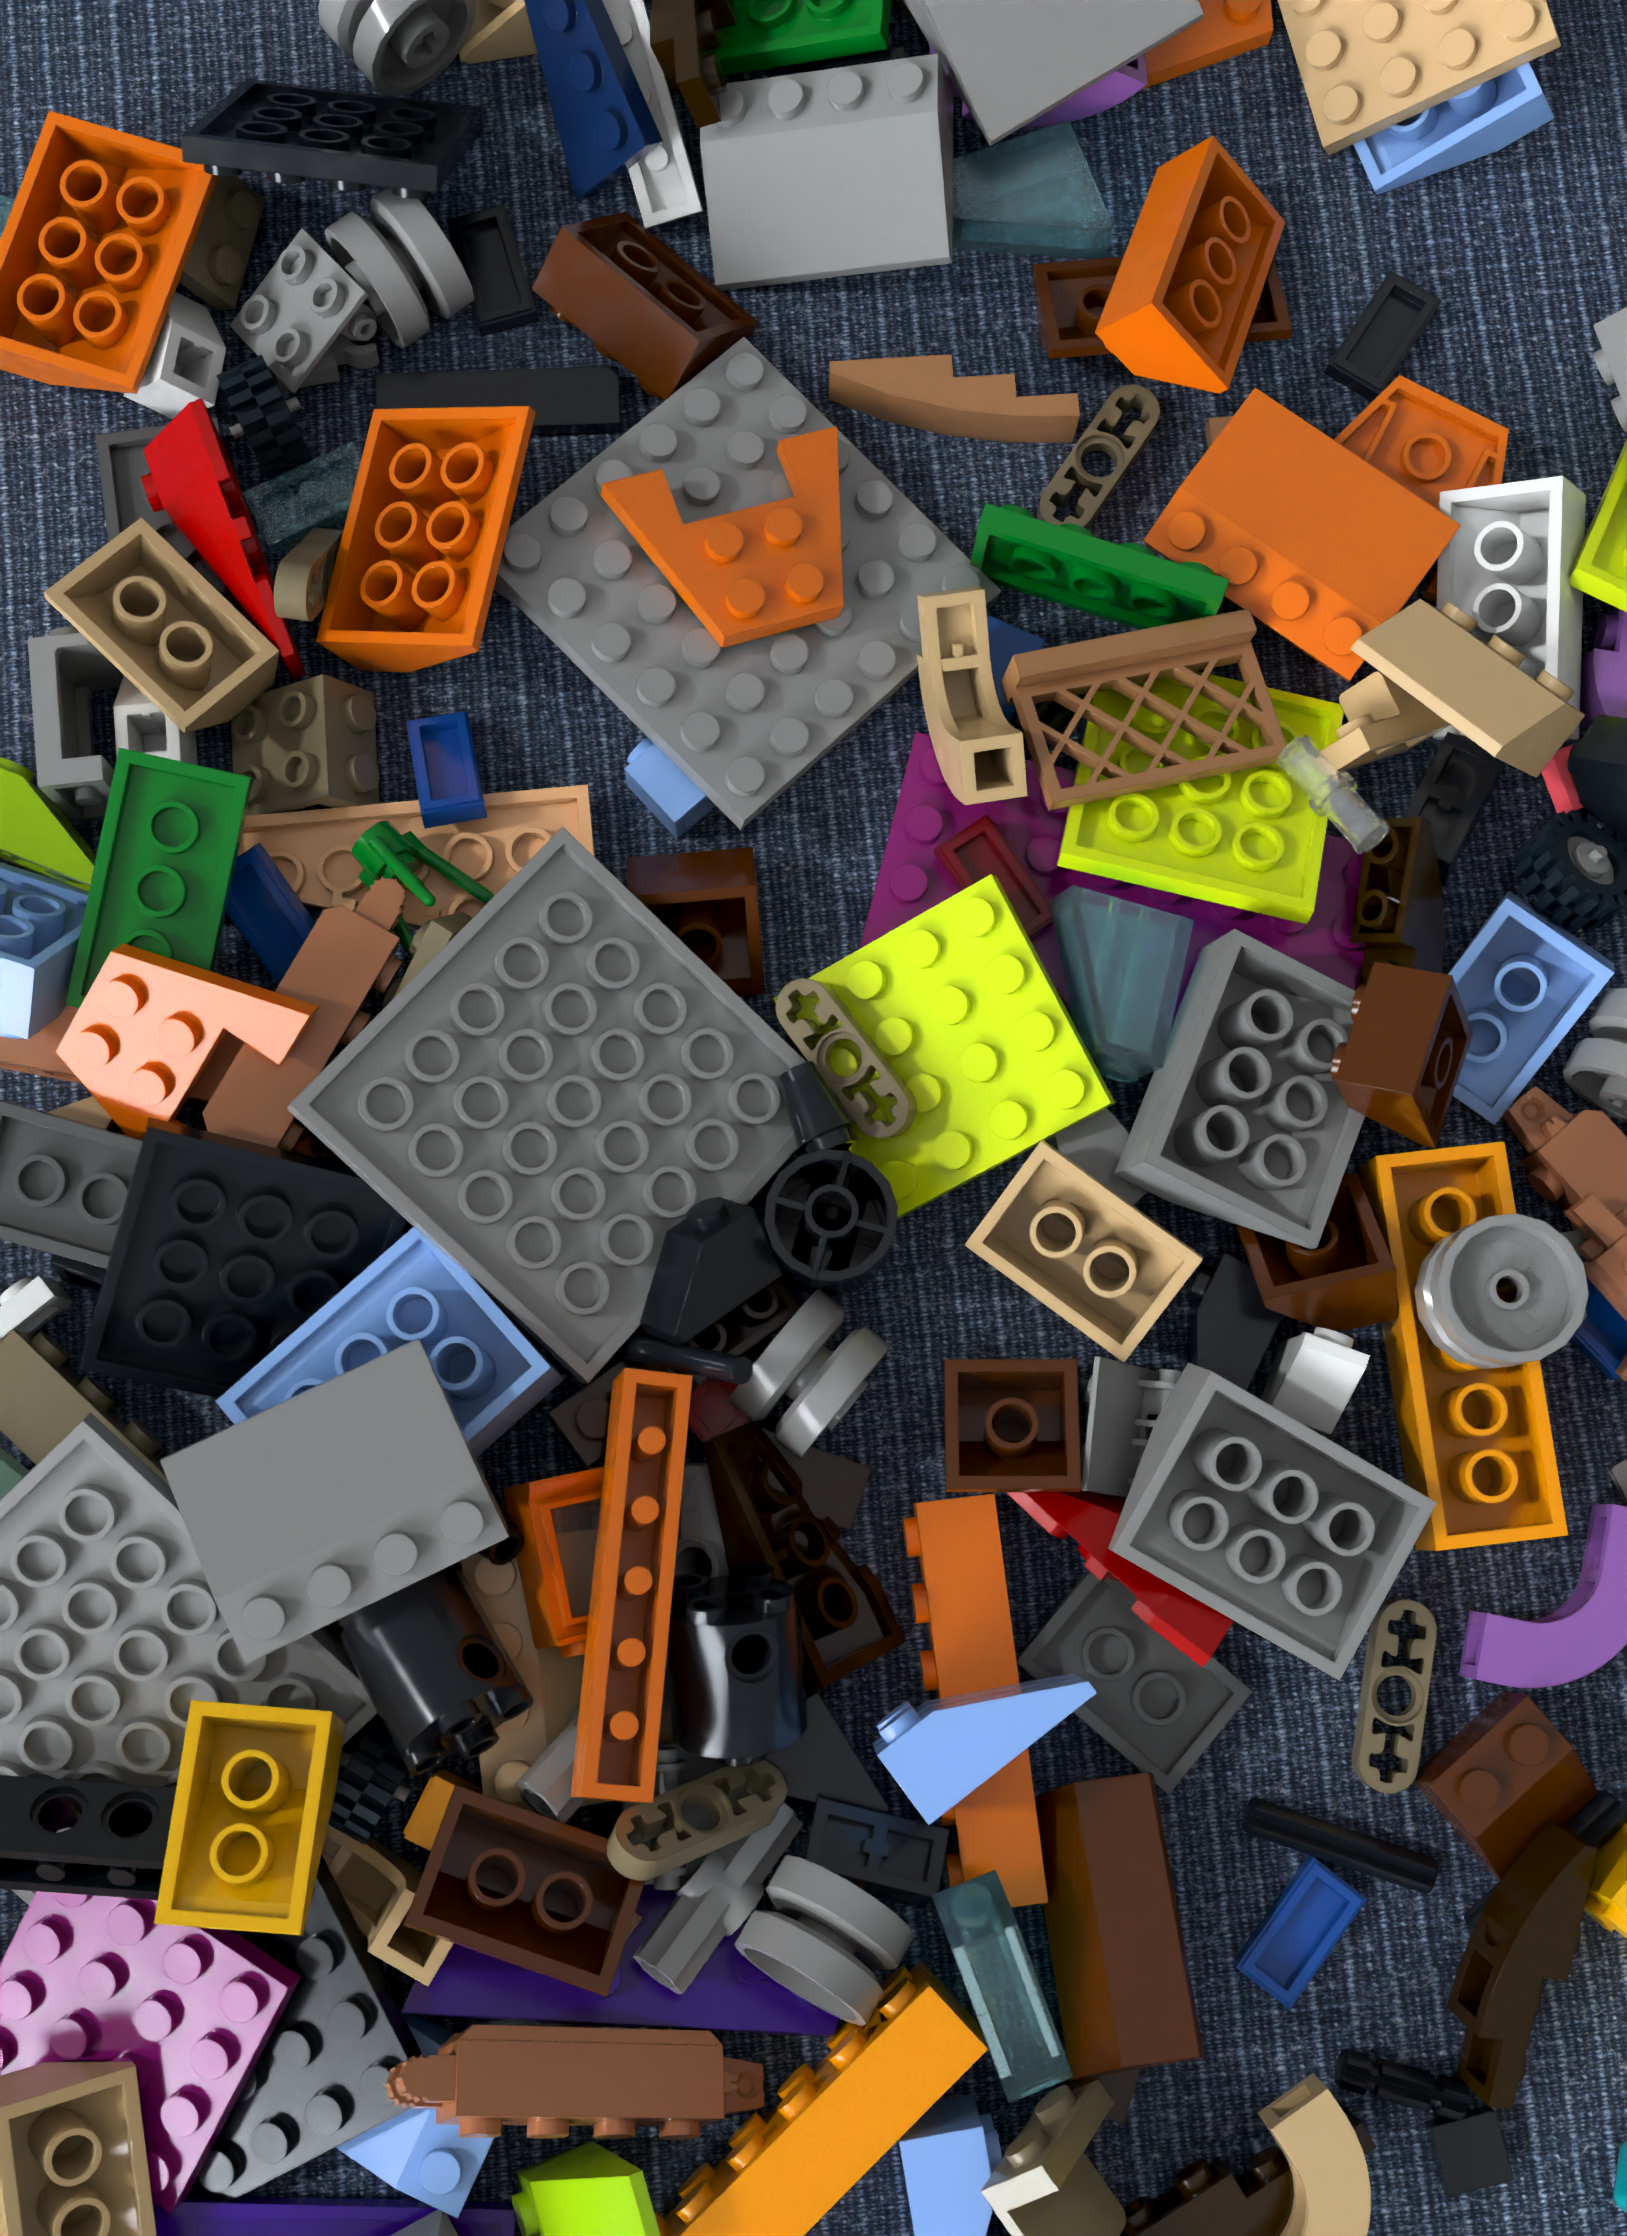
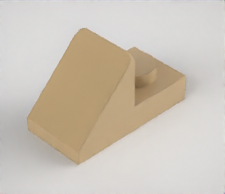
[1317,671,1451,776]

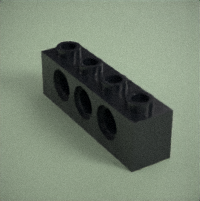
[0,1774,177,1900]

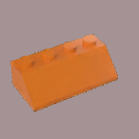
[1095,136,1285,394]

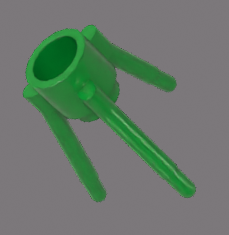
[351,821,495,960]

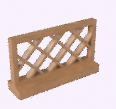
[1000,608,1290,811]

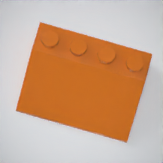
[0,111,218,394]
[1143,388,1461,683]
[316,406,536,673]

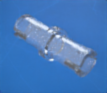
[1277,735,1390,854]

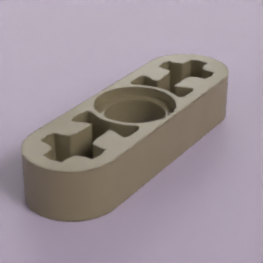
[1037,384,1160,529]
[274,527,343,622]
[776,978,917,1138]
[1351,1599,1437,1794]
[606,1760,787,1881]

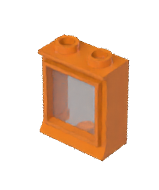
[503,1466,604,1658]

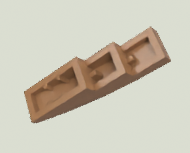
[828,354,1080,443]

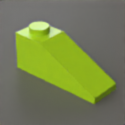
[0,757,96,893]
[512,2141,661,2236]

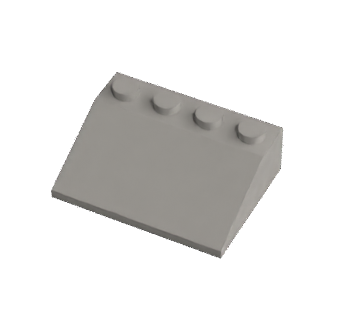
[904,0,1204,146]
[700,53,953,291]
[1114,929,1365,1249]
[160,1338,509,1665]
[1108,1363,1437,1681]

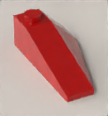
[141,398,306,678]
[1006,1480,1234,1668]

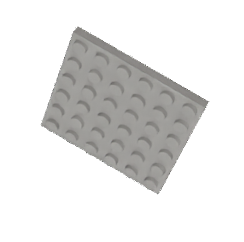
[495,337,1002,830]
[287,827,806,1384]
[0,1412,377,1905]

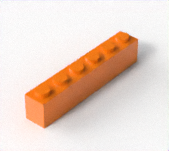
[570,1368,693,1803]
[903,1493,1048,1913]

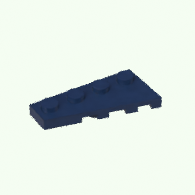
[524,0,663,200]

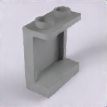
[28,627,124,823]

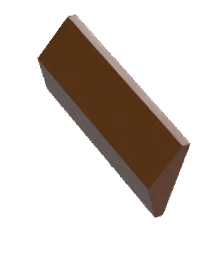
[1033,256,1293,359]
[1035,1772,1205,2080]

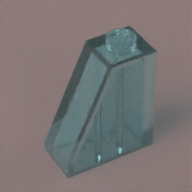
[952,120,1113,259]
[1051,885,1194,1082]
[931,1870,1073,2103]

